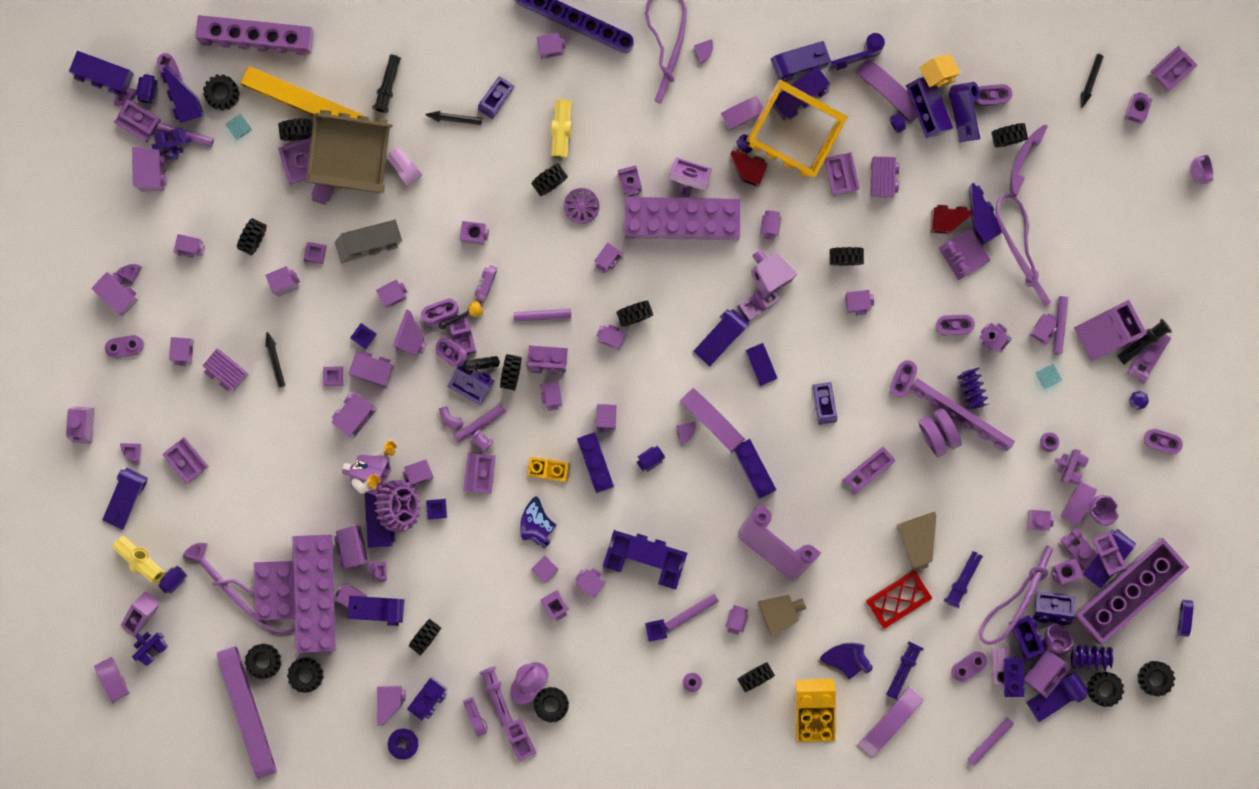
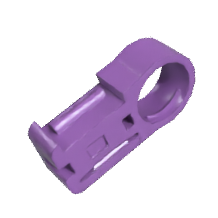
[463,697,488,737]

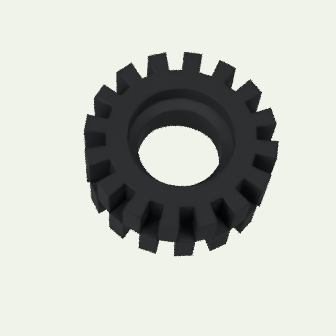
[203,74,240,111]
[278,118,313,141]
[991,123,1029,148]
[531,164,568,196]
[237,218,267,256]
[829,247,864,266]
[616,300,653,327]
[500,354,522,391]
[408,618,442,656]
[244,644,282,679]
[287,657,324,693]
[1137,661,1176,697]
[737,662,775,693]
[1087,671,1125,707]
[534,687,569,723]

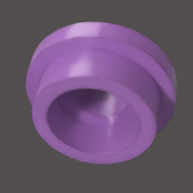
[1040,432,1059,452]
[683,673,702,692]

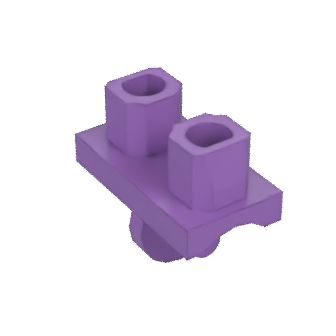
[1054,449,1089,484]

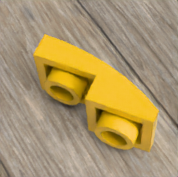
[527,457,570,482]

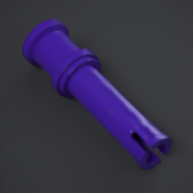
[943,551,983,609]
[886,641,924,700]

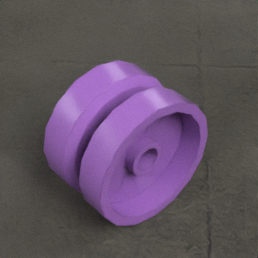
[918,408,962,458]

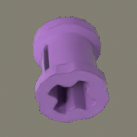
[468,429,494,454]

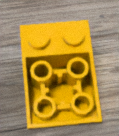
[795,679,836,742]

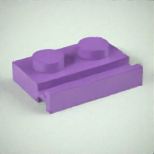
[1150,45,1197,92]
[113,99,161,143]
[824,152,860,196]
[162,437,209,484]
[464,453,496,494]

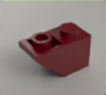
[730,149,768,187]
[930,205,972,234]

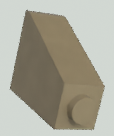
[896,512,936,570]

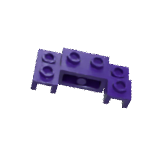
[602,530,688,590]

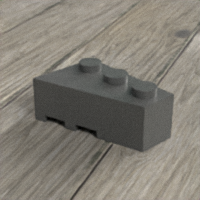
[335,219,402,264]

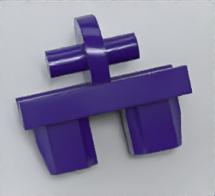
[151,127,191,160]
[132,631,168,666]

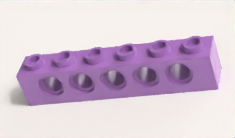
[195,15,314,55]

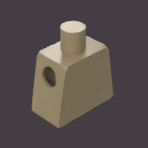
[758,595,806,636]

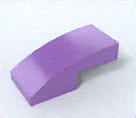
[721,96,763,130]
[737,291,781,322]
[448,315,477,355]
[1061,481,1097,526]
[1092,532,1127,577]
[94,657,130,703]
[503,718,537,761]

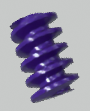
[957,367,990,409]
[1071,644,1113,671]

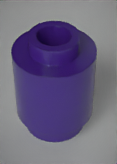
[136,74,158,103]
[636,445,666,472]
[158,565,187,594]

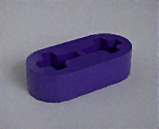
[1177,599,1194,637]

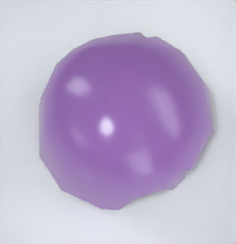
[1190,155,1213,185]
[1089,494,1119,526]
[1044,624,1073,654]

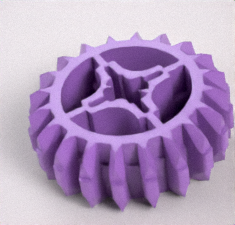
[374,480,421,532]

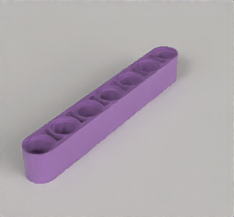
[217,646,277,779]

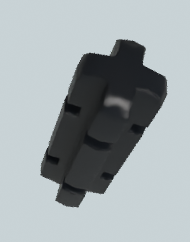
[464,356,500,371]

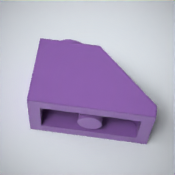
[121,591,160,637]
[377,685,406,726]

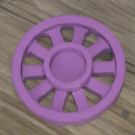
[564,188,599,224]

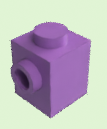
[845,290,874,316]
[1027,510,1054,531]
[575,568,606,598]

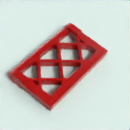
[865,570,932,629]

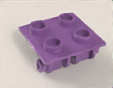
[938,228,991,280]

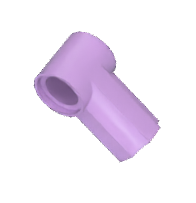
[386,147,422,187]
[991,647,1009,686]

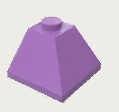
[393,309,426,357]

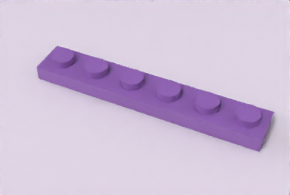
[910,379,1015,451]

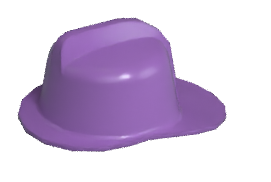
[510,662,549,705]

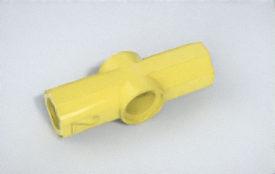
[551,99,572,159]
[113,536,165,585]

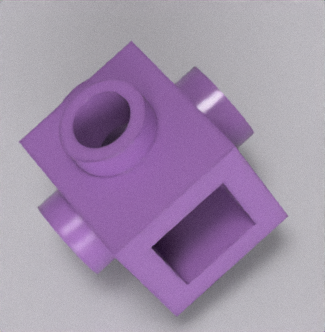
[979,323,1013,353]

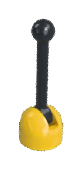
[439,300,484,329]

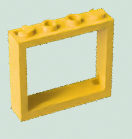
[746,79,848,178]

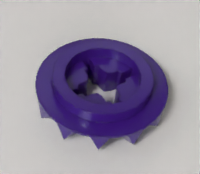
[388,728,419,760]

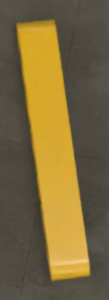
[240,66,364,119]

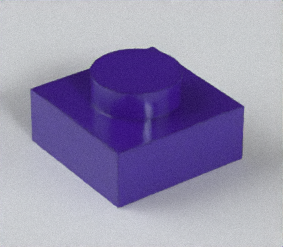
[350,323,377,349]
[426,499,448,520]
[645,619,668,642]

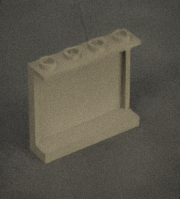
[305,110,393,193]

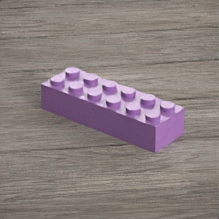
[625,197,741,240]
[292,535,336,653]
[1075,538,1190,644]

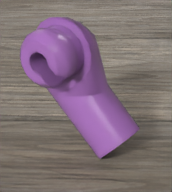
[439,406,463,430]

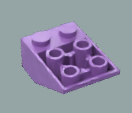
[1074,300,1147,362]

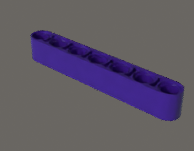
[515,0,634,53]

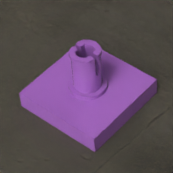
[668,157,712,197]

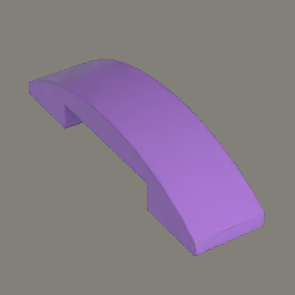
[855,59,917,124]
[1010,124,1048,197]
[680,388,745,453]
[858,686,923,757]

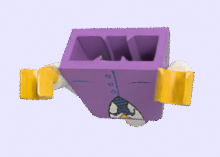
[342,440,397,495]

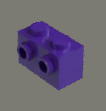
[1008,615,1045,659]
[407,677,447,721]

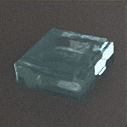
[225,113,252,140]
[1035,364,1062,389]

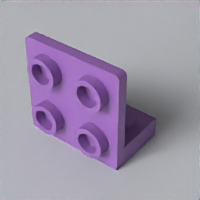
[526,345,568,375]

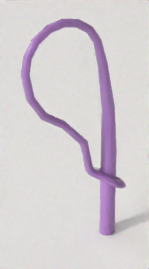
[645,0,687,104]
[995,194,1051,306]
[979,546,1053,645]
[198,557,294,635]

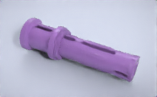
[479,666,513,726]

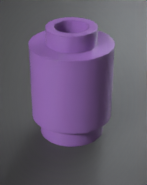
[311,184,334,205]
[760,210,781,239]
[725,605,748,635]

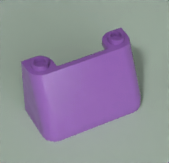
[738,503,821,579]

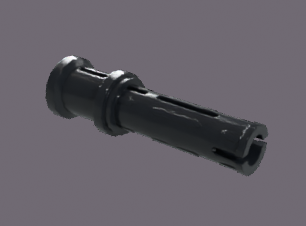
[372,54,401,113]
[1117,318,1173,365]

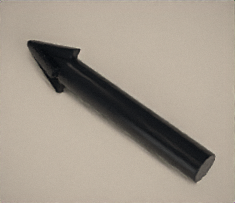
[1081,54,1104,108]
[425,111,482,125]
[265,332,286,388]

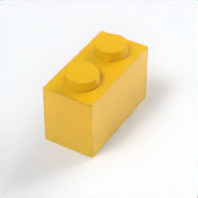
[919,54,961,88]

